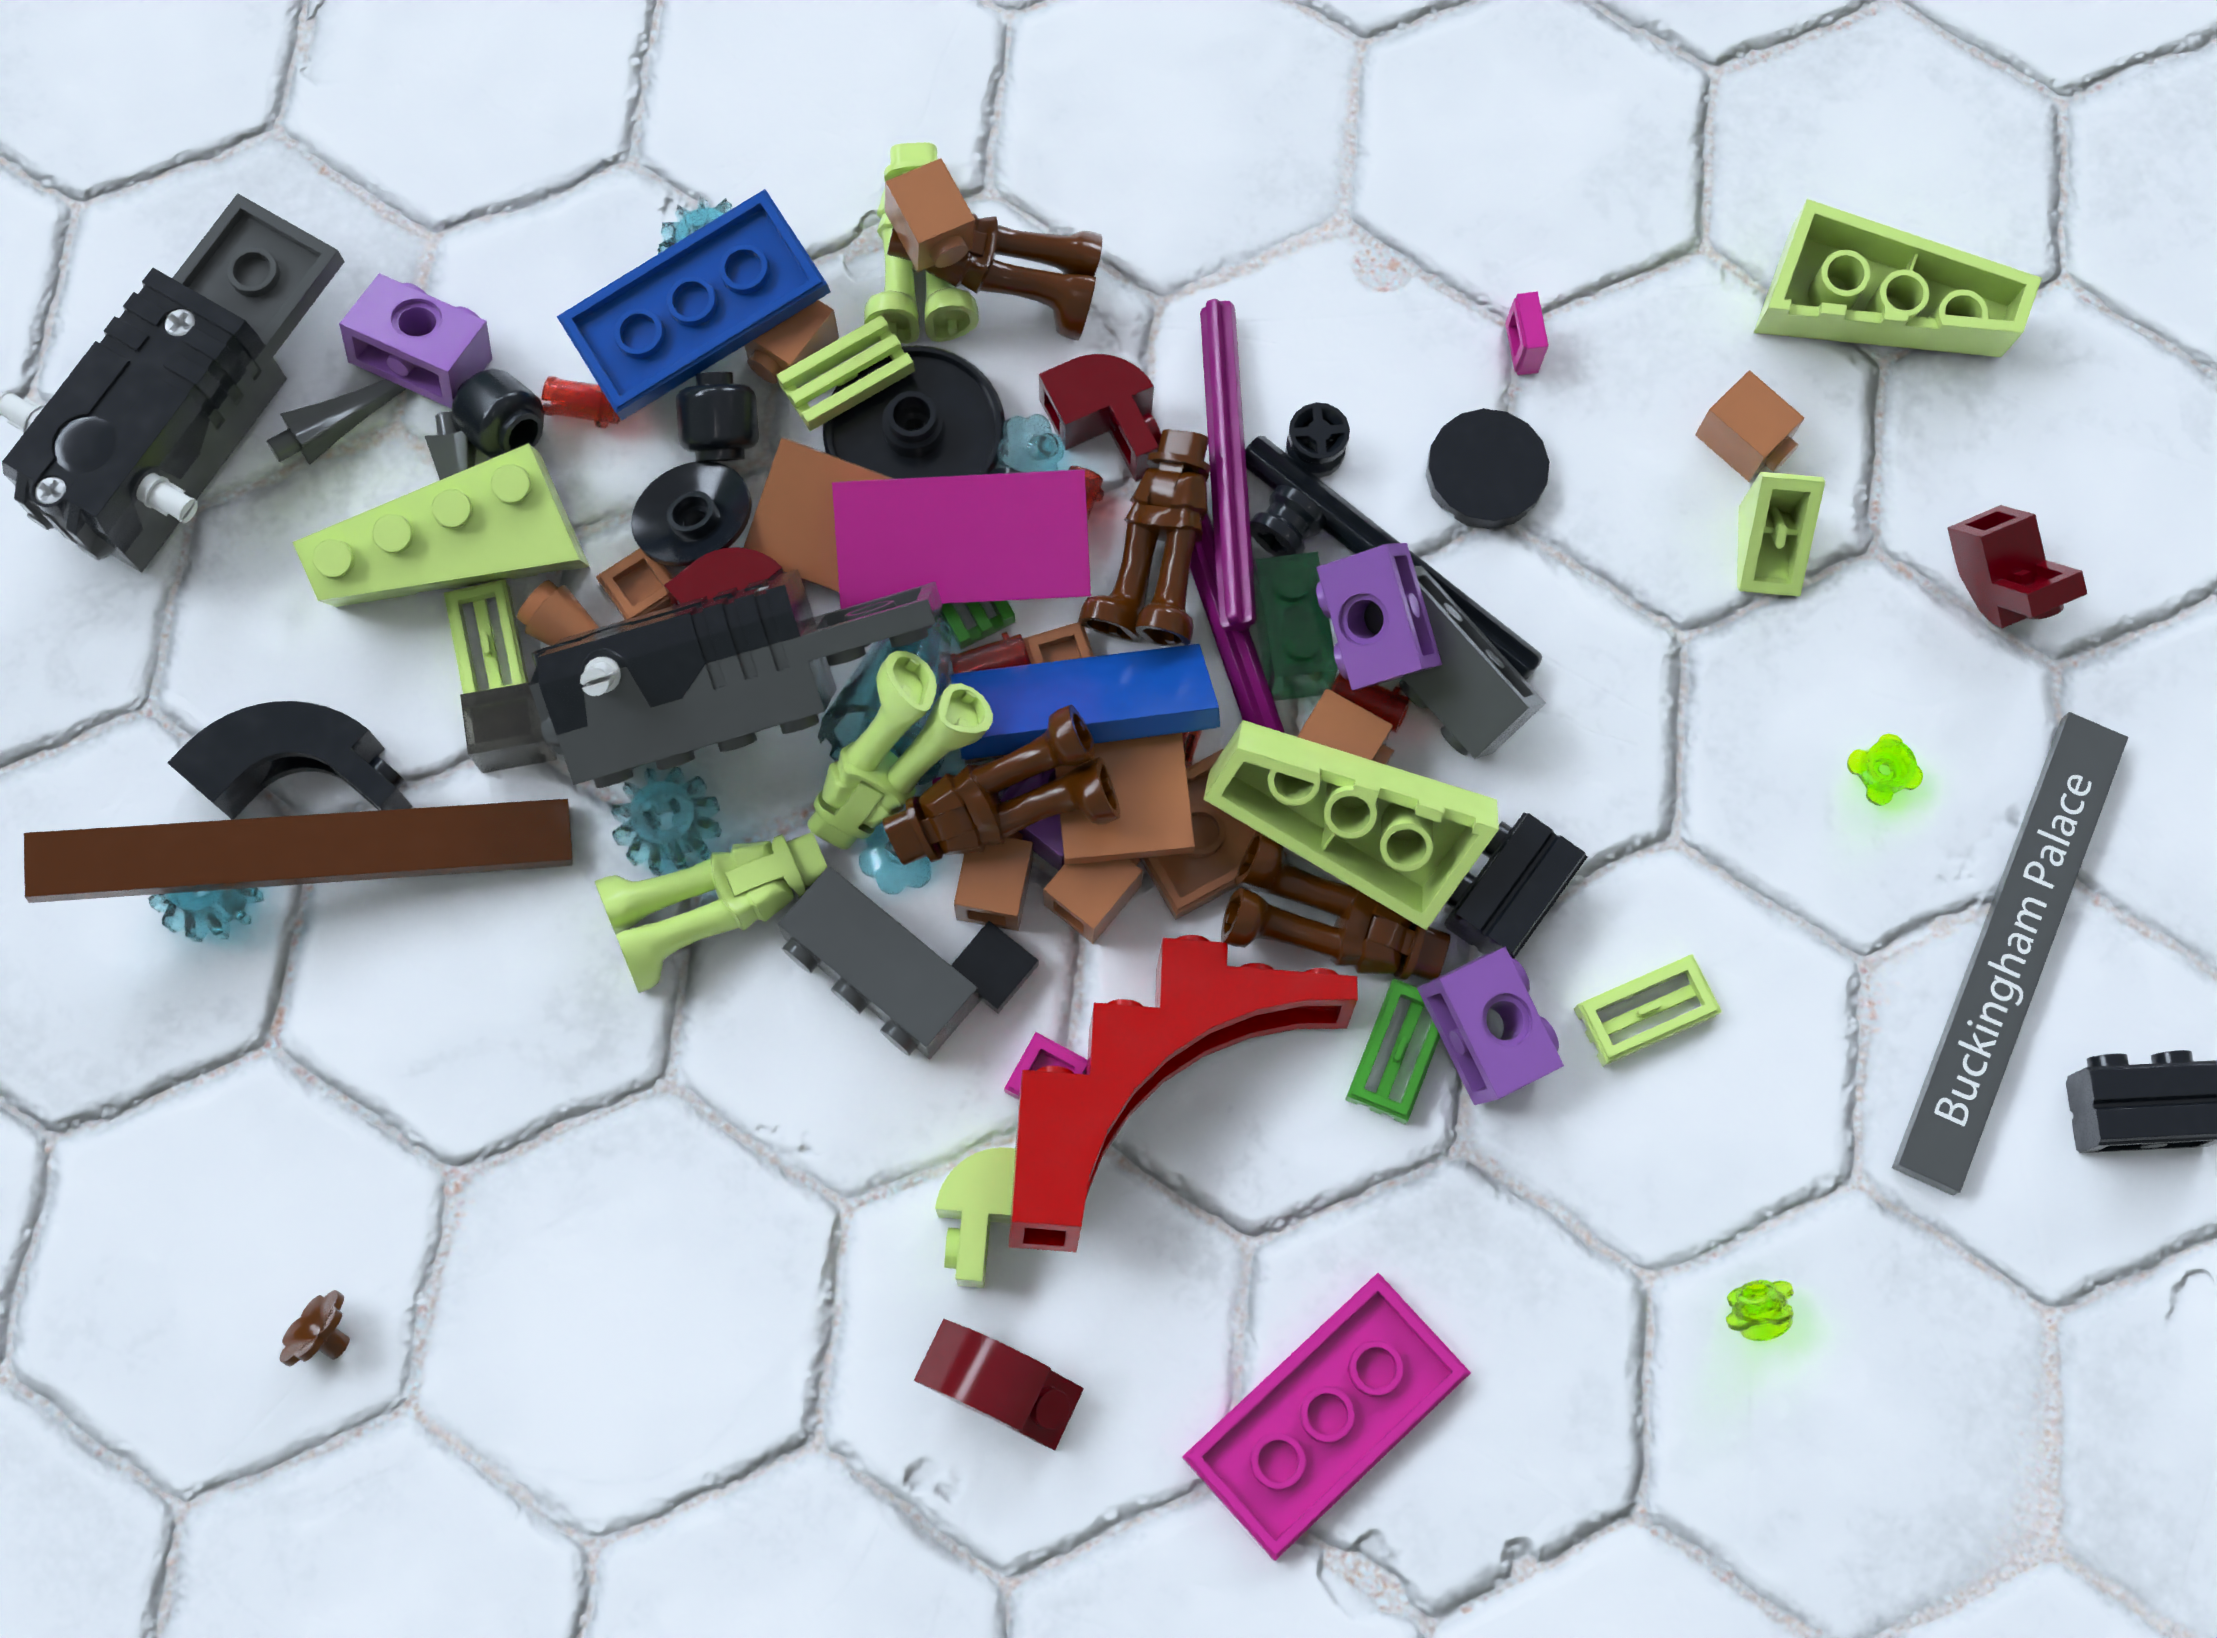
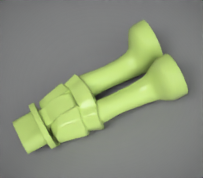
[864,142,979,344]
[807,651,993,850]
[594,832,827,993]

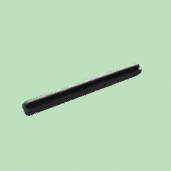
[1245,436,1542,680]

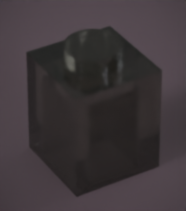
[460,682,557,773]

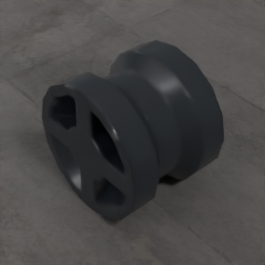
[1285,402,1350,478]
[1250,485,1326,563]

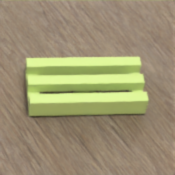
[776,315,915,431]
[444,579,532,714]
[1574,954,1722,1067]

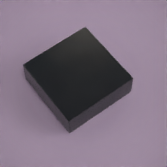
[951,921,1039,1013]

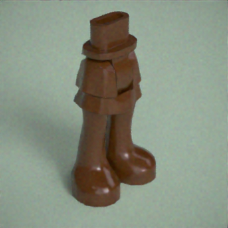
[887,214,1103,341]
[1078,429,1211,647]
[883,704,1121,865]
[1221,831,1451,981]

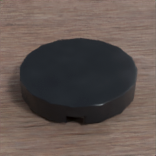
[1425,408,1550,529]

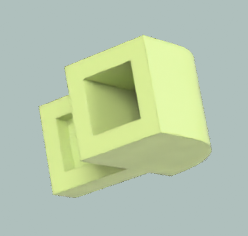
[935,1147,1015,1288]

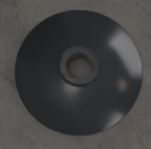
[631,461,752,566]

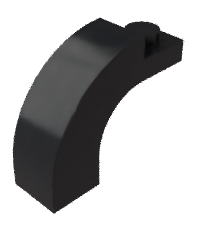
[167,701,413,820]

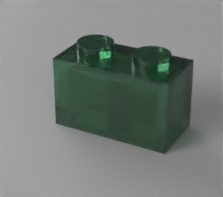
[1253,552,1338,701]

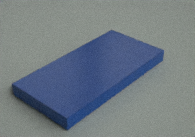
[556,189,831,421]
[950,643,1220,760]

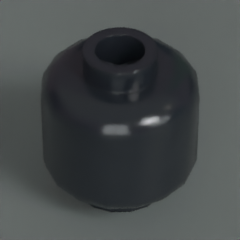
[451,368,544,459]
[676,372,759,462]

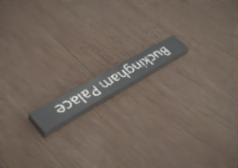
[1892,712,2129,1195]

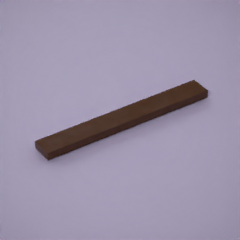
[24,799,573,903]

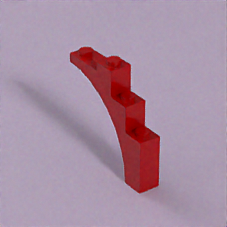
[1008,935,1358,1253]

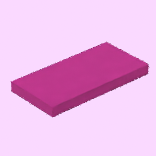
[832,469,1091,609]
[1181,1273,1471,1561]

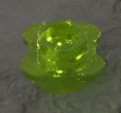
[1847,734,1923,806]
[1726,1280,1794,1341]

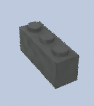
[1364,566,1546,759]
[777,865,980,1060]

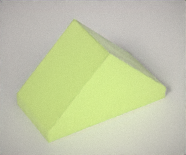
[1737,472,1825,596]

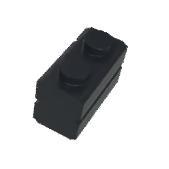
[1444,812,1588,958]
[2066,1050,2217,1154]

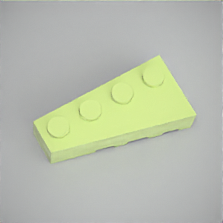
[1753,199,2042,357]
[292,443,590,607]
[1203,720,1499,930]

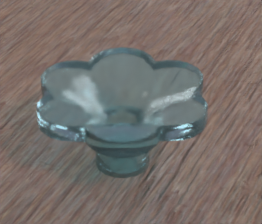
[997,414,1065,472]
[859,823,932,894]

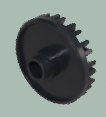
[823,345,1007,479]

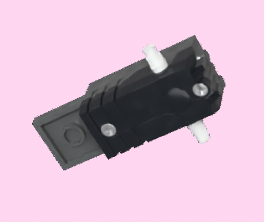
[0,193,344,573]
[529,569,943,788]

